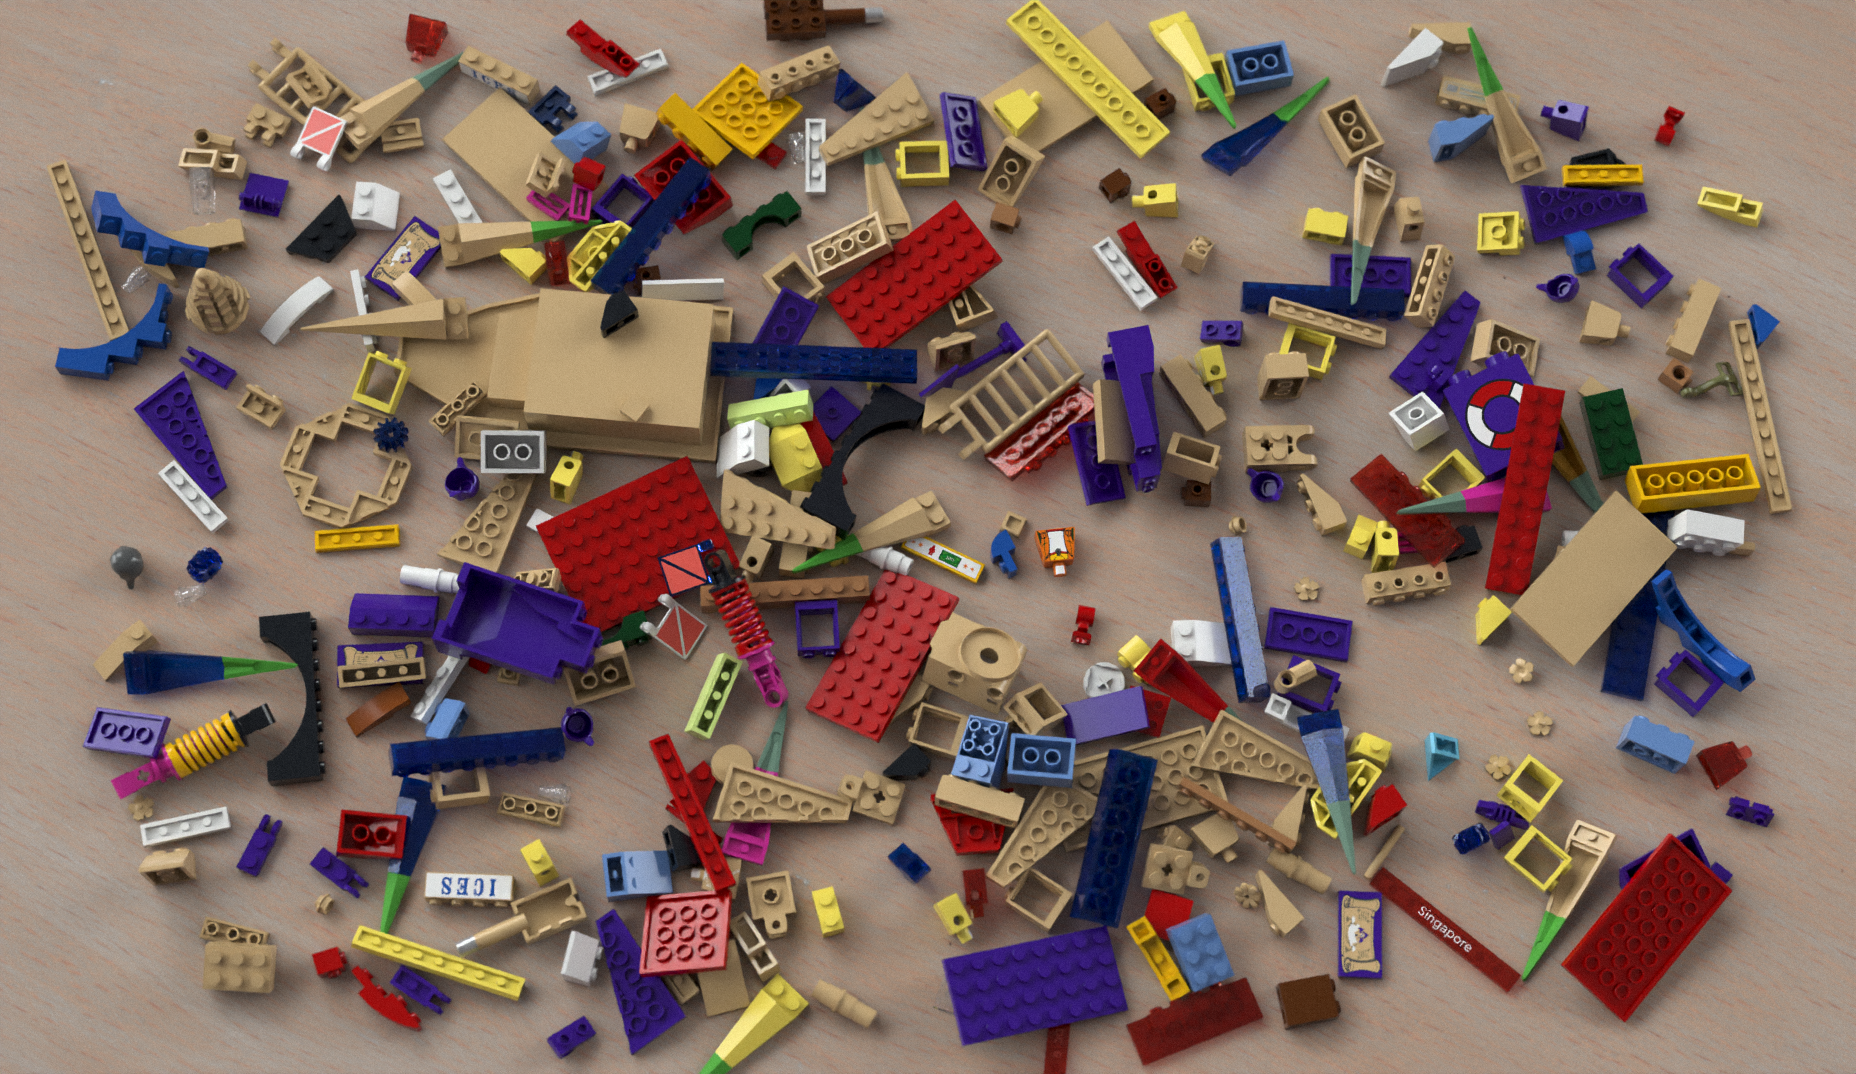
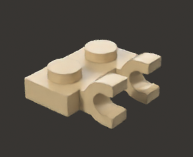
[243,103,292,148]

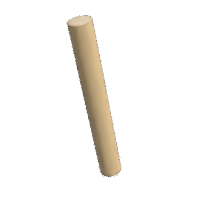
[1363,824,1405,881]

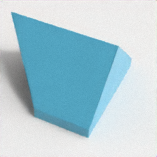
[1424,732,1459,781]

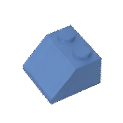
[551,122,611,164]
[425,698,470,751]

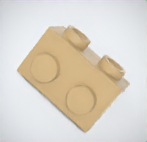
[286,60,332,108]
[525,152,566,198]
[236,384,286,430]
[1144,824,1193,874]

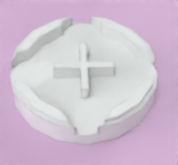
[1083,662,1125,698]

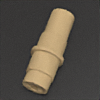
[1266,848,1332,895]
[811,979,877,1029]

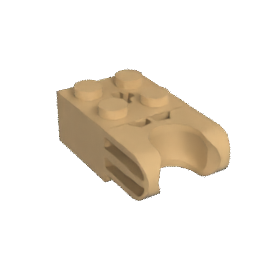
[1242,425,1318,473]

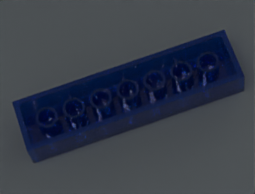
[1070,749,1158,929]

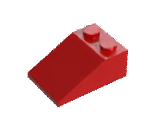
[336,809,407,859]

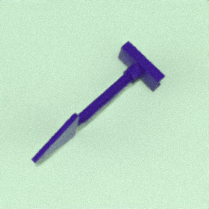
[919,321,1030,398]

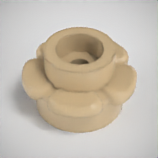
[1229,516,1247,536]
[315,894,335,915]

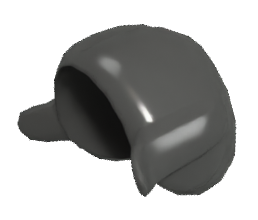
[110,546,144,590]

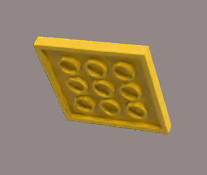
[693,62,803,159]

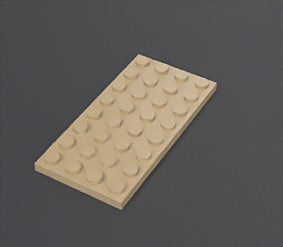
[1062,725,1229,853]

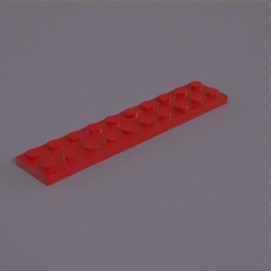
[1485,383,1566,595]

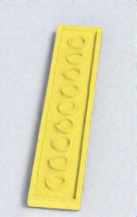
[1006,0,1170,159]

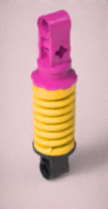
[110,703,276,800]

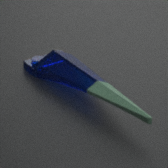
[1297,709,1356,875]

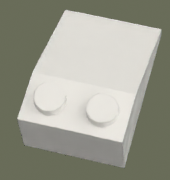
[1381,28,1444,87]
[717,420,769,479]
[1171,620,1237,667]

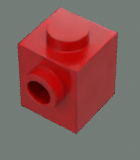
[572,156,606,191]
[312,946,348,979]

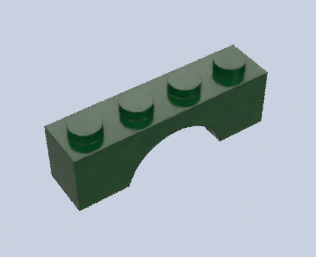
[722,191,802,260]
[601,610,652,651]

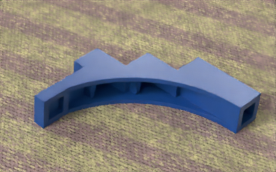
[91,190,209,268]
[55,283,173,381]
[1651,569,1756,692]

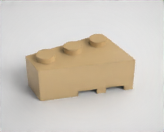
[949,285,998,332]

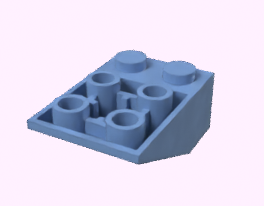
[1428,114,1494,162]
[951,715,1009,788]
[602,850,673,902]

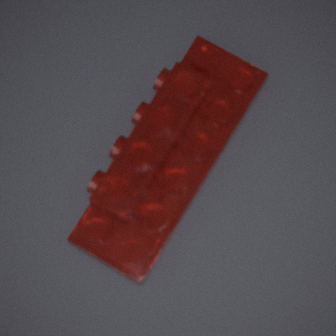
[984,382,1095,482]
[1350,454,1465,568]
[1126,977,1263,1066]

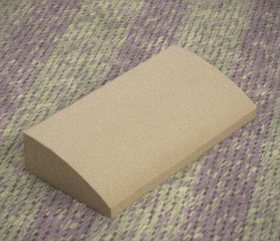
[807,211,894,285]
[1093,379,1136,465]

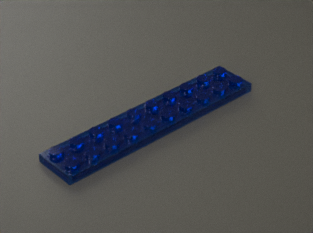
[710,342,917,384]
[1600,504,1675,701]

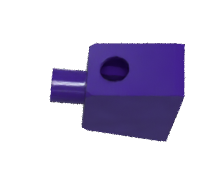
[1540,100,1589,142]

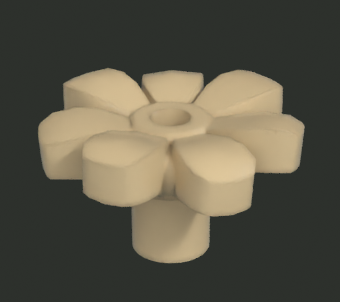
[1234,883,1262,908]

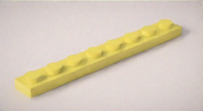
[351,925,525,1001]

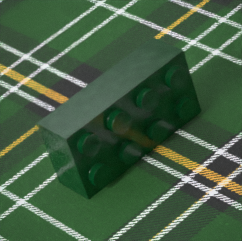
[1579,388,1643,480]

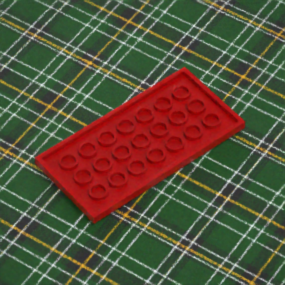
[826,199,1003,359]
[805,569,960,743]
[1561,833,1733,1023]

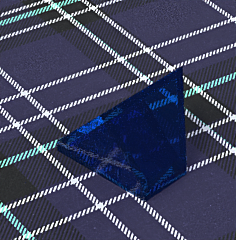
[833,68,877,112]

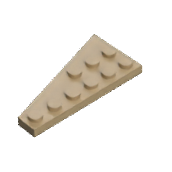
[819,72,934,166]
[437,473,538,573]
[985,782,1108,889]

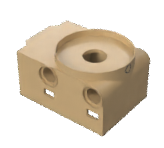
[922,612,1027,715]

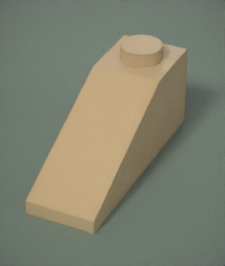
[1408,22,1471,54]
[93,619,158,681]
[888,674,933,727]
[1255,869,1304,938]

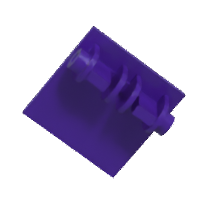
[239,173,289,217]

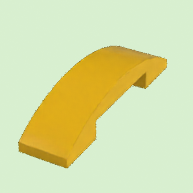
[1126,916,1190,1002]

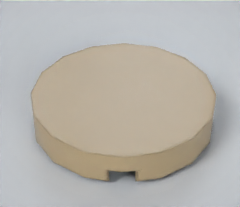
[711,744,754,785]

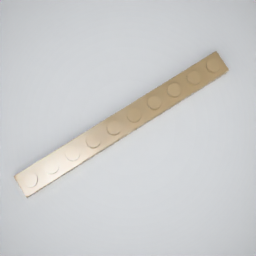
[46,159,129,341]
[1728,319,1792,514]

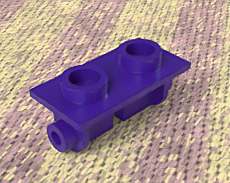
[1726,796,1774,827]

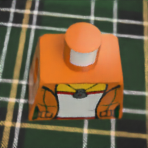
[1034,527,1075,577]

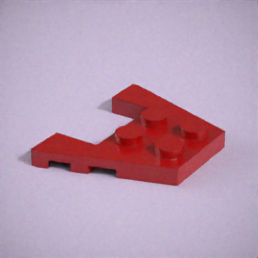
[930,788,1014,856]

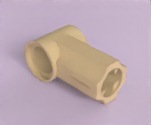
[193,128,236,154]
[1274,659,1318,694]

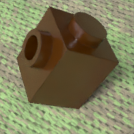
[1144,88,1176,120]
[1099,168,1131,203]
[632,265,661,295]
[1181,480,1212,507]

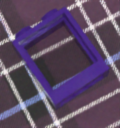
[592,174,655,229]
[1607,243,1674,309]
[795,600,840,659]
[1654,649,1725,717]
[1277,655,1342,717]

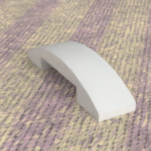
[260,276,334,346]
[1264,693,1350,748]

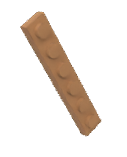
[1177,776,1296,854]

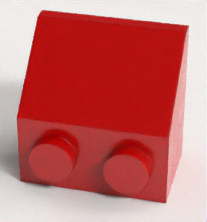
[1363,784,1407,837]

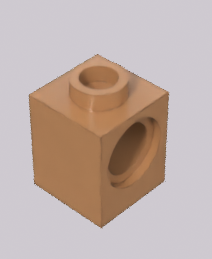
[990,202,1022,234]
[1657,358,1694,393]

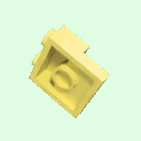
[1477,211,1525,256]

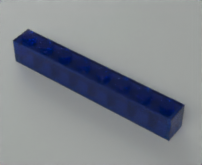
[590,157,711,295]
[1240,281,1405,321]
[1210,537,1271,703]
[388,727,566,778]

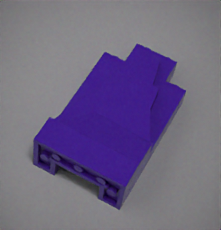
[1101,325,1162,493]
[432,562,603,685]

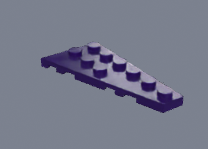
[1520,185,1648,243]
[1389,290,1481,409]
[134,371,228,500]
[595,909,687,1055]

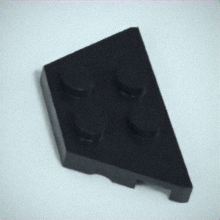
[1566,148,1626,190]
[286,194,357,263]

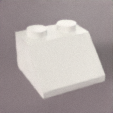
[351,181,400,231]
[1389,391,1450,451]
[561,931,603,986]

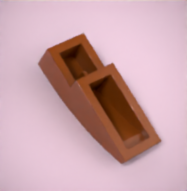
[346,682,411,737]

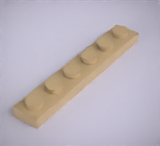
[1268,296,1387,349]

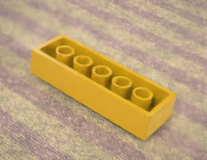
[1624,454,1761,513]

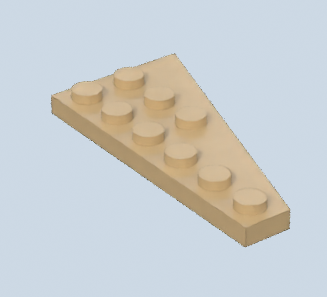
[720,469,836,549]
[1191,710,1331,790]
[712,762,853,823]

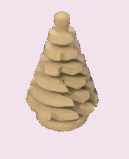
[185,268,250,335]

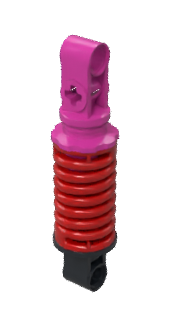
[704,549,789,708]

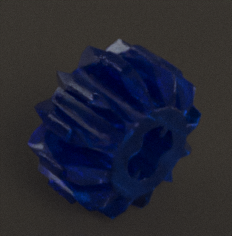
[373,417,409,453]
[186,547,223,583]
[1452,823,1491,855]

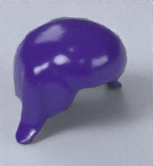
[1536,274,1580,303]
[445,457,480,501]
[1247,468,1284,503]
[560,707,594,746]

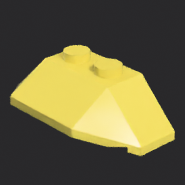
[567,220,636,292]
[769,423,823,493]
[1310,759,1382,839]

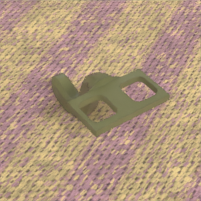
[1680,362,1743,398]

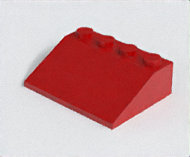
[634,139,733,235]

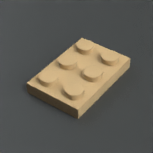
[454,415,520,460]

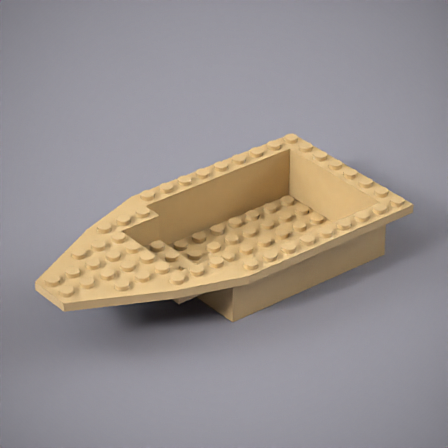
[394,288,734,463]

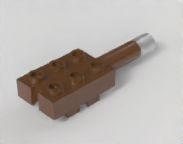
[763,0,883,42]

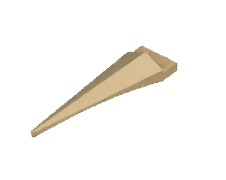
[300,297,469,340]

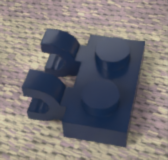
[528,85,578,134]

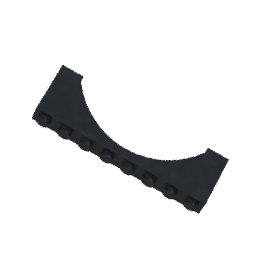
[800,383,925,541]
[259,611,326,786]

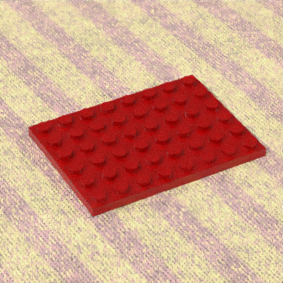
[536,456,740,633]

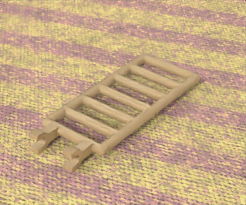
[248,38,374,163]
[937,329,1084,460]

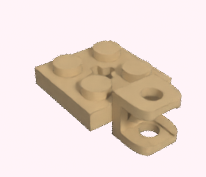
[837,770,906,826]
[1141,843,1210,895]
[746,871,796,939]

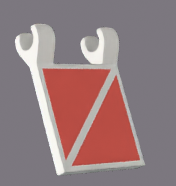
[290,106,348,171]
[640,594,708,660]

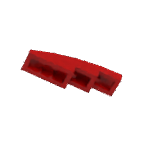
[800,411,848,485]

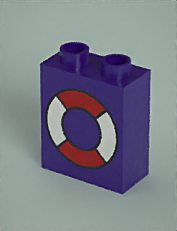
[1443,351,1564,483]

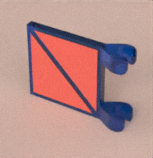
[658,539,714,597]

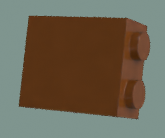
[1275,974,1341,1029]

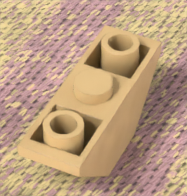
[1181,235,1215,274]
[921,387,972,435]
[514,568,561,593]

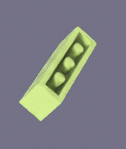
[727,390,814,429]
[684,653,743,740]

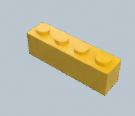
[656,93,733,170]

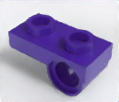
[1200,321,1244,347]
[547,1016,596,1059]

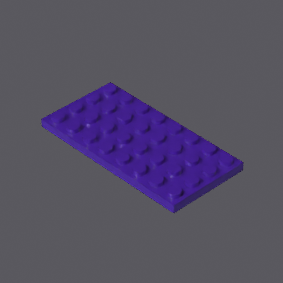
[942,925,1128,1047]

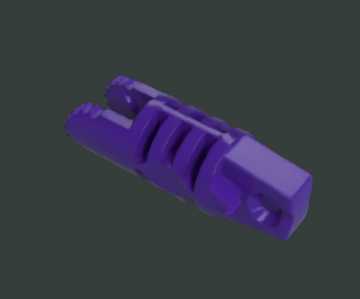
[1475,800,1529,830]

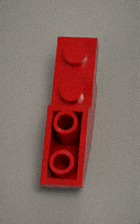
[566,19,640,78]
[1116,220,1178,298]
[351,965,422,1032]

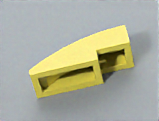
[1697,187,1763,227]

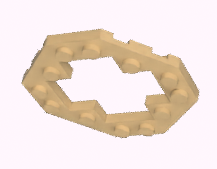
[280,403,413,529]

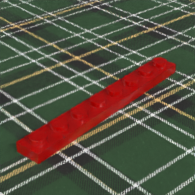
[649,733,736,893]

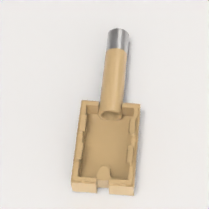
[455,877,589,958]

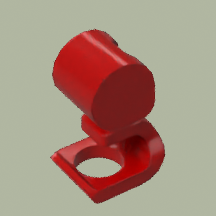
[1654,106,1685,147]
[1071,605,1096,646]

